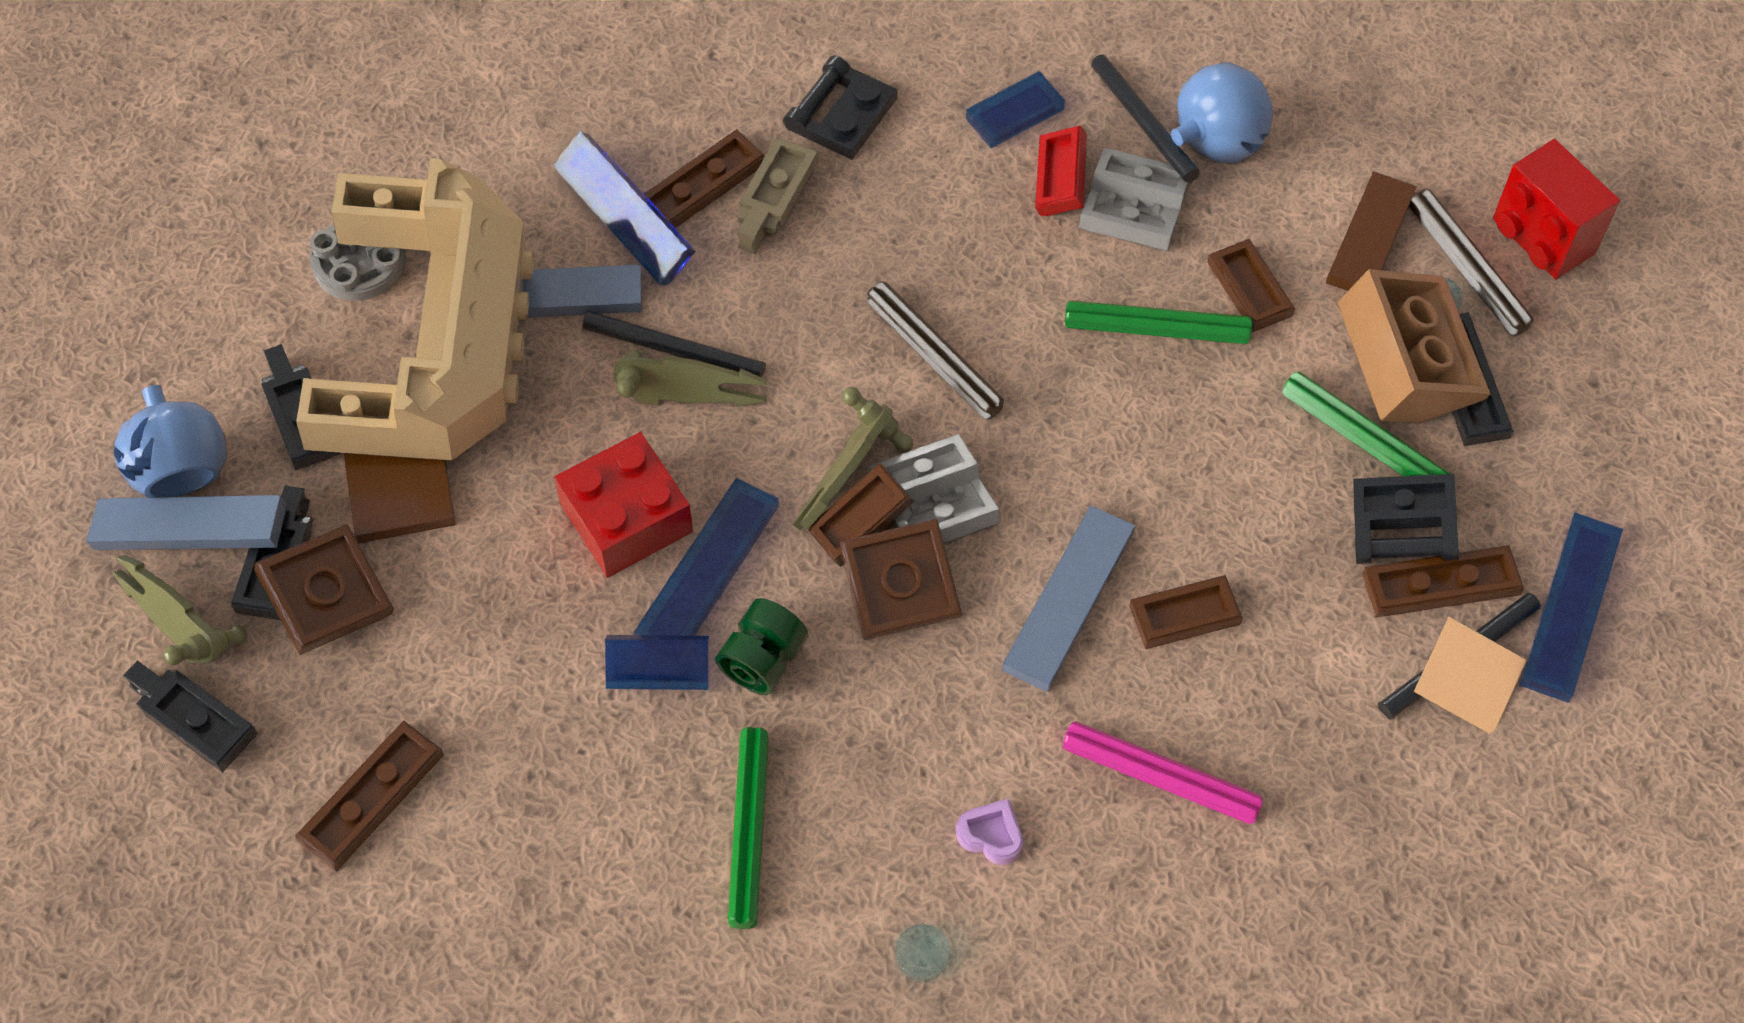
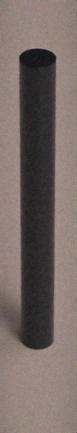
[1091,54,1200,183]
[582,311,766,378]
[1378,593,1541,720]

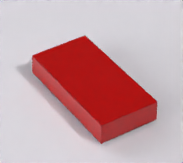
[1035,125,1087,216]

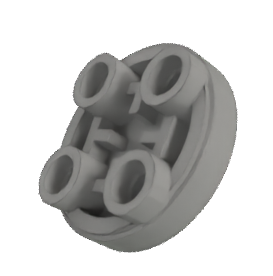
[310,224,406,301]

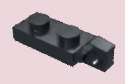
[261,344,342,471]
[231,485,313,620]
[123,660,258,773]

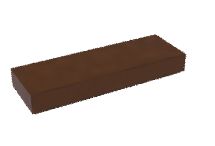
[632,129,765,238]
[1326,171,1417,291]
[1363,545,1524,618]
[295,720,444,872]

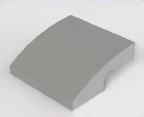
[1078,148,1189,251]
[869,434,1000,543]

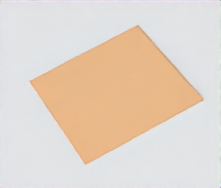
[1414,617,1526,734]

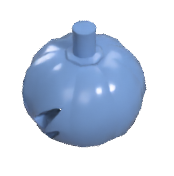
[1171,62,1273,163]
[113,385,228,498]

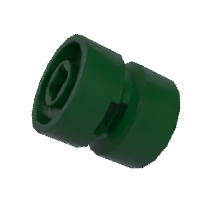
[715,598,808,696]

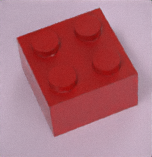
[1492,138,1621,280]
[554,431,694,578]

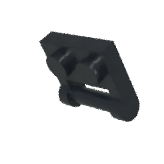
[783,55,897,160]
[1353,474,1459,564]

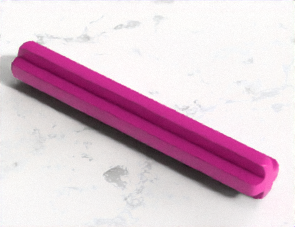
[1063,721,1263,824]

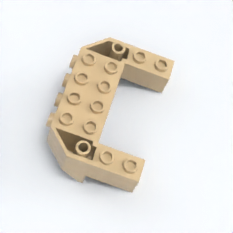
[296,158,534,460]

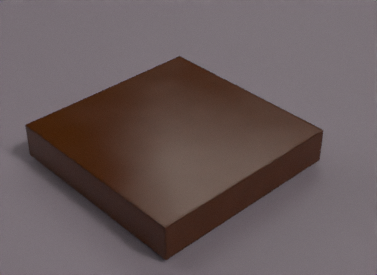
[344,453,456,543]
[839,519,962,640]
[254,524,394,655]

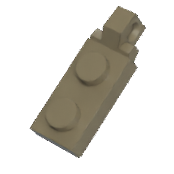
[737,137,819,254]

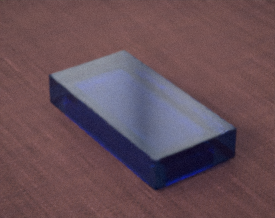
[966,71,1065,148]
[605,635,710,690]

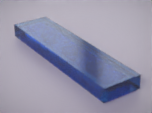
[553,131,696,286]
[633,478,779,661]
[1519,512,1623,703]

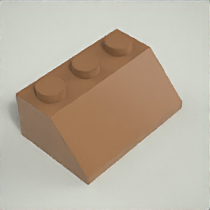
[1337,269,1491,424]

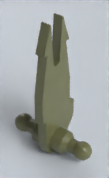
[613,350,768,407]
[793,387,913,531]
[113,555,247,665]

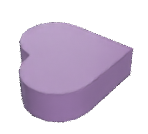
[956,798,1023,865]

